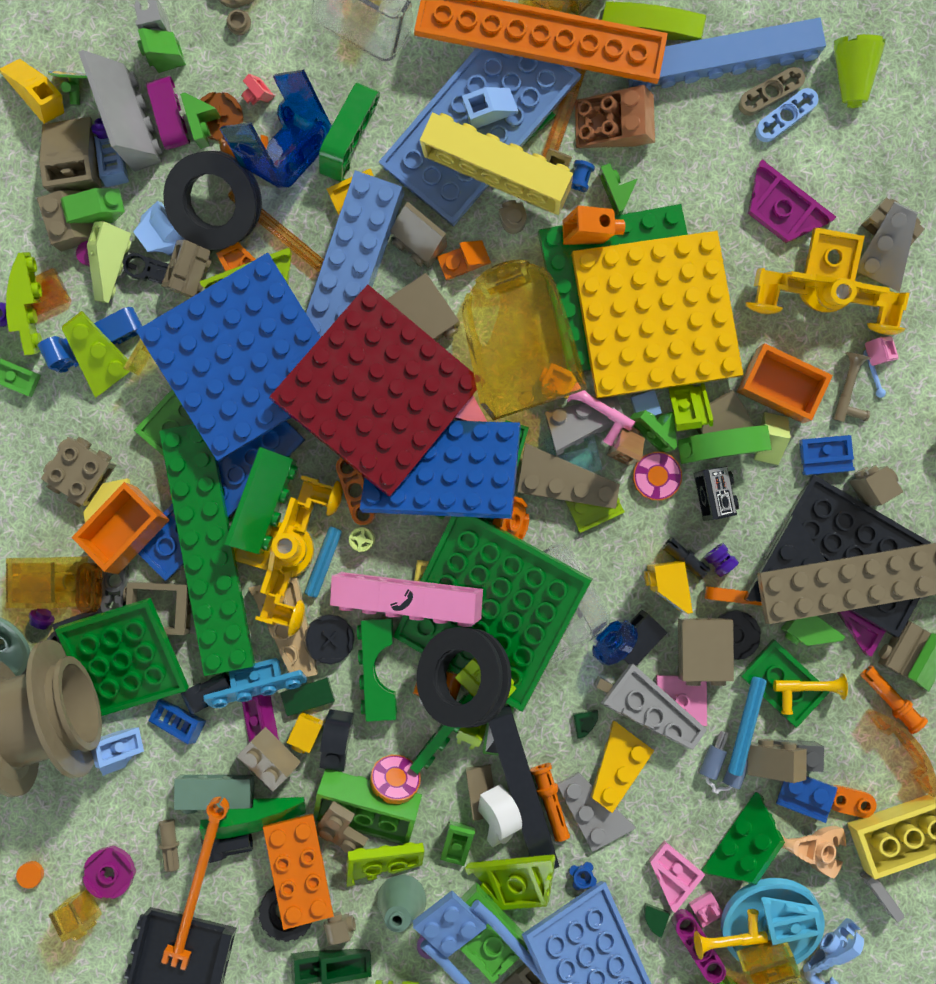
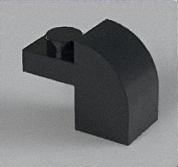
[319,709,354,772]

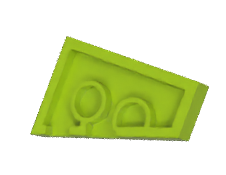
[62,311,134,398]
[346,842,425,887]

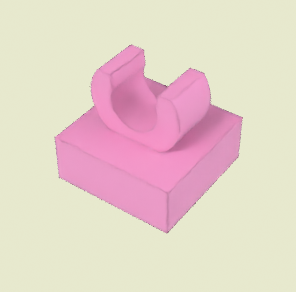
[689,891,723,927]

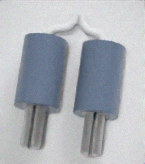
[699,731,752,794]

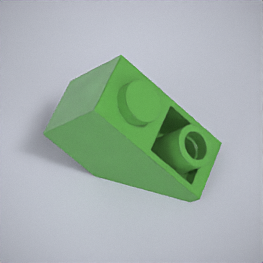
[137,28,186,73]

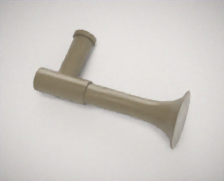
[833,352,871,422]

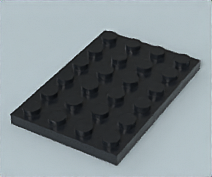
[763,475,931,637]

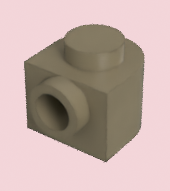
[499,200,527,234]
[323,912,356,945]

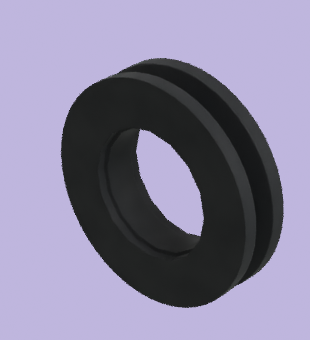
[163,151,262,250]
[416,627,511,728]

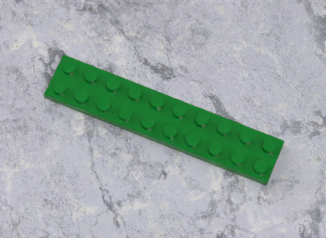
[159,424,255,676]

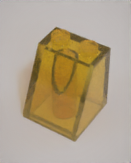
[6,556,88,609]

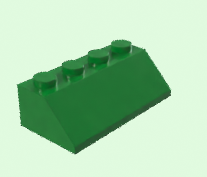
[224,447,298,554]

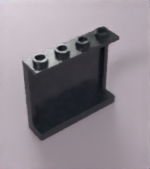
[124,907,237,984]

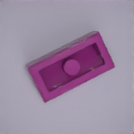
[242,695,279,743]

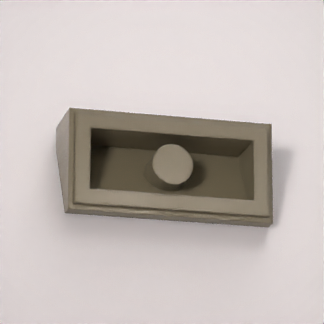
[466,764,494,821]

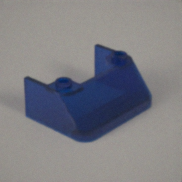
[220,69,332,188]

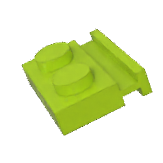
[669,383,713,431]
[565,498,625,533]

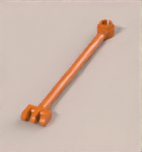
[161,797,230,971]

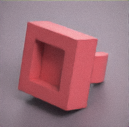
[241,74,275,105]

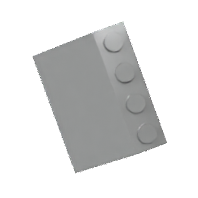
[78,50,163,172]

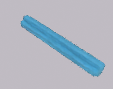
[728,677,767,776]

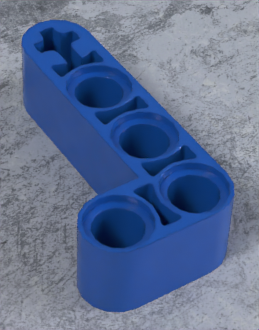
[37,307,142,373]

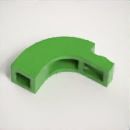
[678,425,772,464]

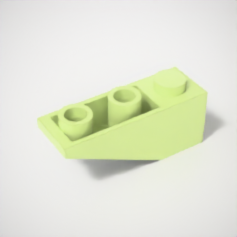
[87,221,131,303]

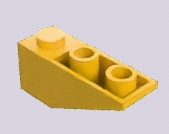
[0,59,65,124]

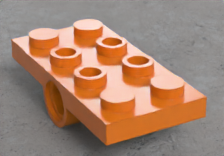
[263,814,334,930]

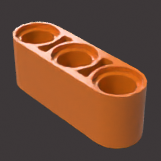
[336,458,376,525]

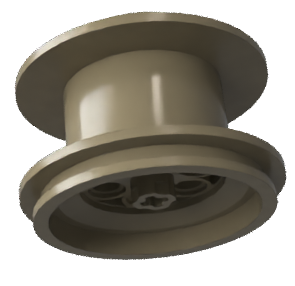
[0,639,102,798]

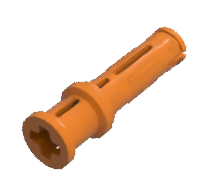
[860,665,928,734]
[530,763,570,842]

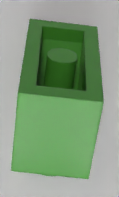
[61,188,125,223]
[781,616,845,646]

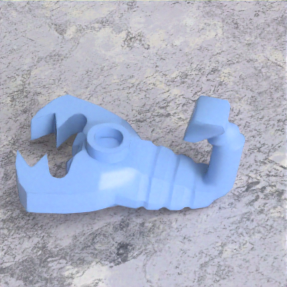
[803,918,864,984]

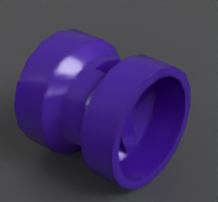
[704,543,739,577]

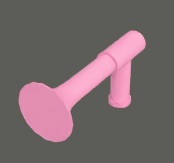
[567,380,635,446]

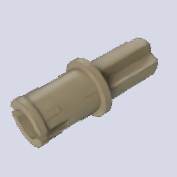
[159,819,180,872]

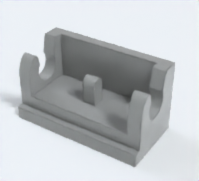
[134,0,171,32]

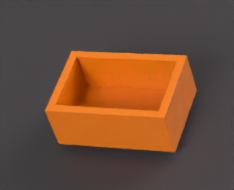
[736,343,833,423]
[71,482,169,575]

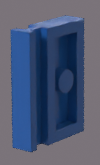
[799,435,855,476]
[776,775,838,823]

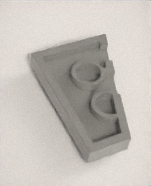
[857,201,918,292]
[545,396,623,456]
[557,772,636,852]

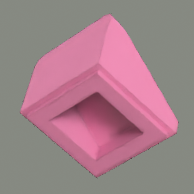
[865,336,899,366]

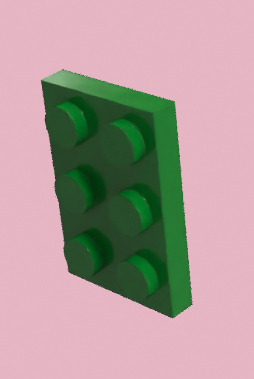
[739,639,830,728]

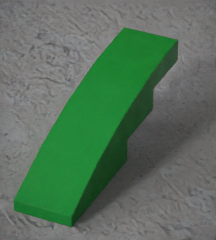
[199,797,306,840]

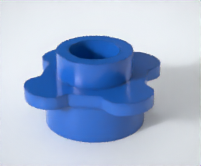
[569,862,597,890]

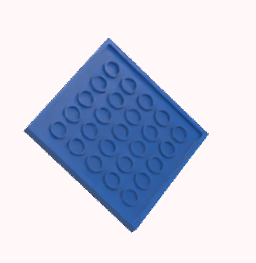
[136,253,321,462]

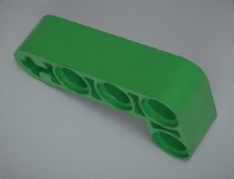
[319,83,380,182]

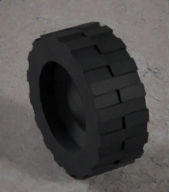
[258,885,313,942]

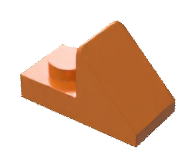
[437,240,491,281]

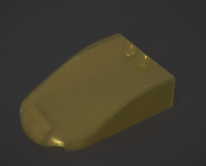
[462,260,588,421]

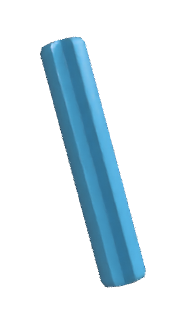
[305,527,342,598]

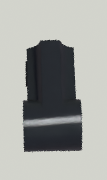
[180,672,231,715]
[200,833,253,863]

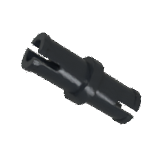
[662,537,710,580]

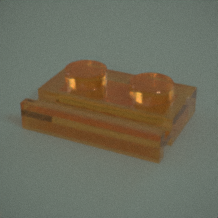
[31,268,72,317]

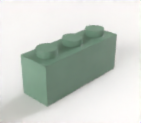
[174,774,255,814]

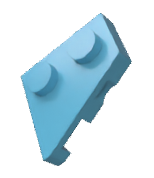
[761,897,824,945]

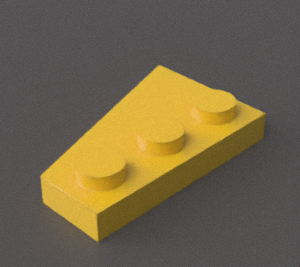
[590,720,654,813]

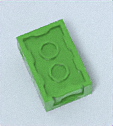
[460,882,528,984]

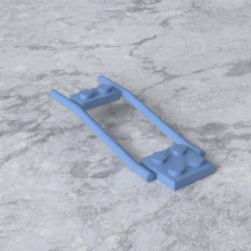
[413,891,544,984]

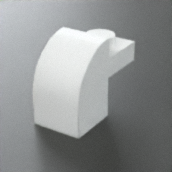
[478,784,522,847]

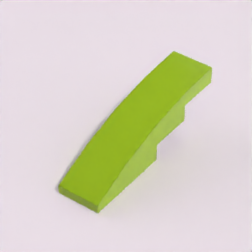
[602,1,706,41]

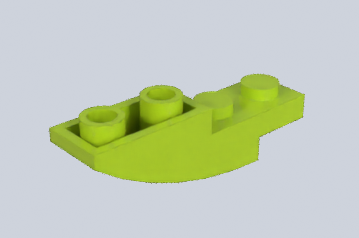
[6,252,42,355]

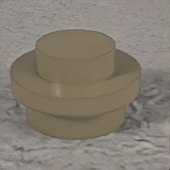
[227,9,251,35]

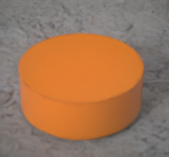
[16,861,44,889]

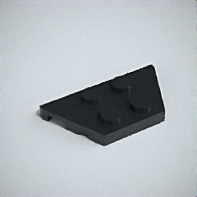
[744,516,826,602]

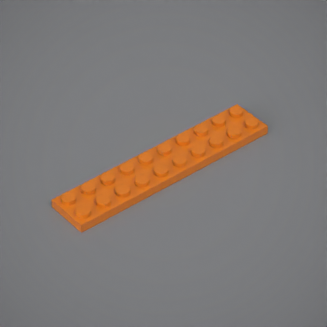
[414,0,668,84]

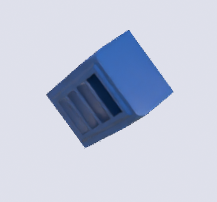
[148,698,206,745]

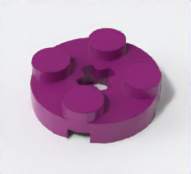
[83,845,136,899]

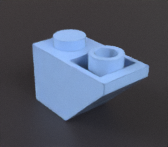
[462,87,518,129]

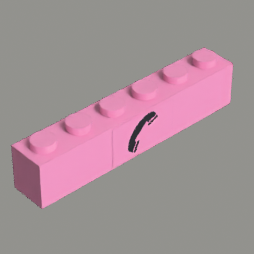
[330,572,483,627]

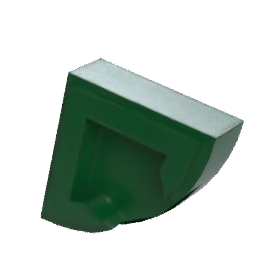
[573,710,598,739]
[644,903,670,938]

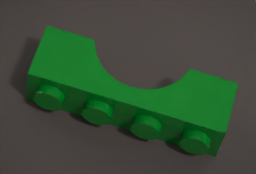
[357,617,397,722]

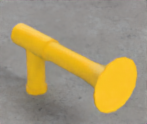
[773,673,848,715]
[694,909,768,960]

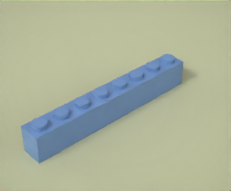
[628,17,826,90]

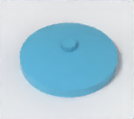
[721,878,825,971]

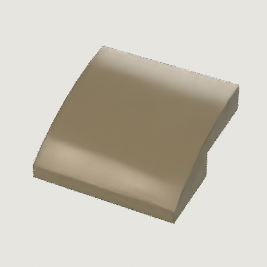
[697,390,754,460]

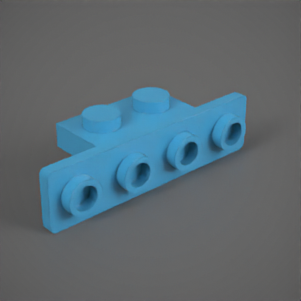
[203,658,307,708]

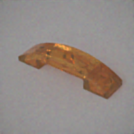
[865,709,936,798]

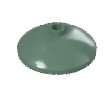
[0,618,30,676]

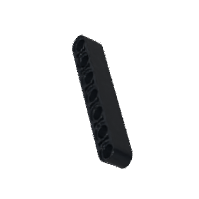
[488,704,560,869]

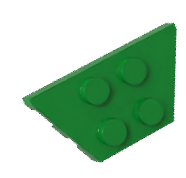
[702,792,785,885]

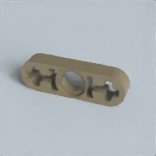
[738,67,805,116]

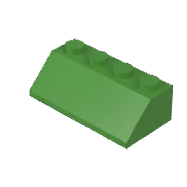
[313,769,422,845]

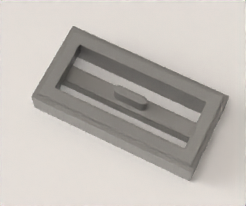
[860,871,905,923]

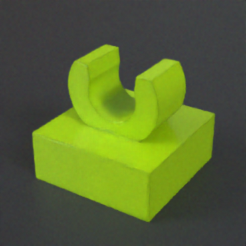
[456,724,486,750]

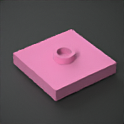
[656,675,707,726]

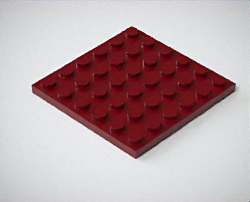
[269,284,484,497]

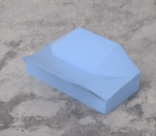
[133,201,185,256]
[91,727,144,776]

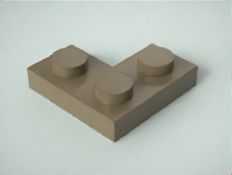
[316,801,368,854]

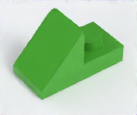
[180,92,221,149]
[599,163,637,216]
[630,410,677,452]
[440,820,475,866]

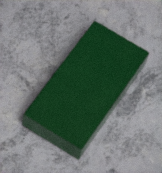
[280,677,335,717]

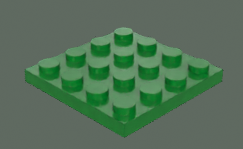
[55,598,189,716]

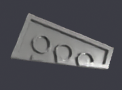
[600,664,707,750]

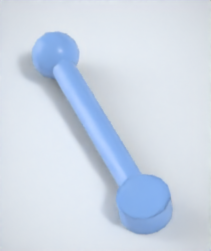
[863,350,886,398]

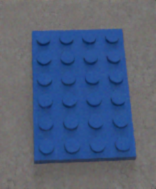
[360,421,521,519]

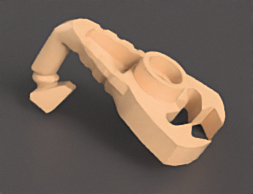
[781,826,846,879]

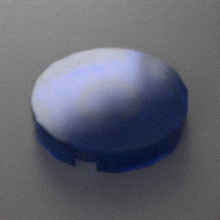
[592,620,638,665]

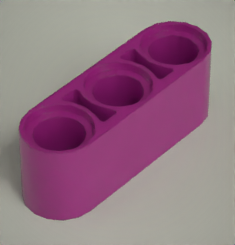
[146,76,190,150]
[672,909,726,984]

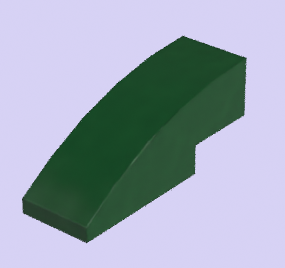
[291,949,372,984]

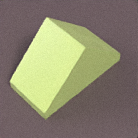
[754,412,790,465]

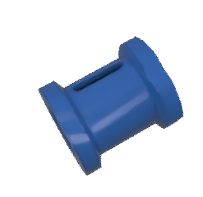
[571,160,595,192]

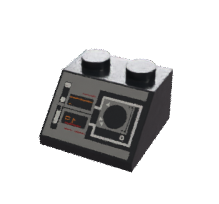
[693,466,739,521]

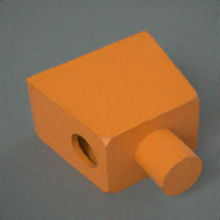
[562,206,625,245]

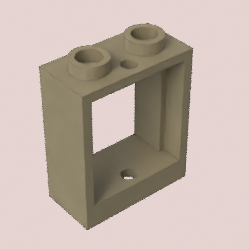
[123,582,192,635]

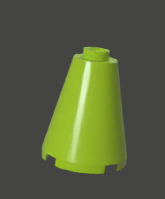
[834,34,886,108]

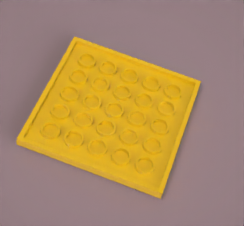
[571,230,744,399]

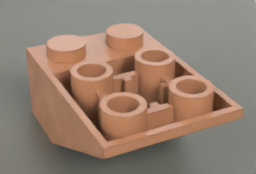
[575,85,655,148]

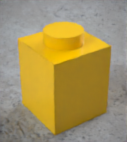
[287,712,325,754]

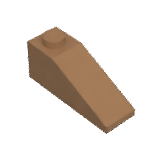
[607,427,645,466]

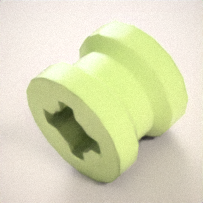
[349,527,375,552]

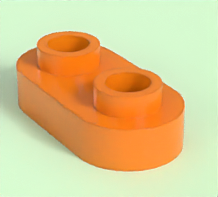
[831,785,877,818]

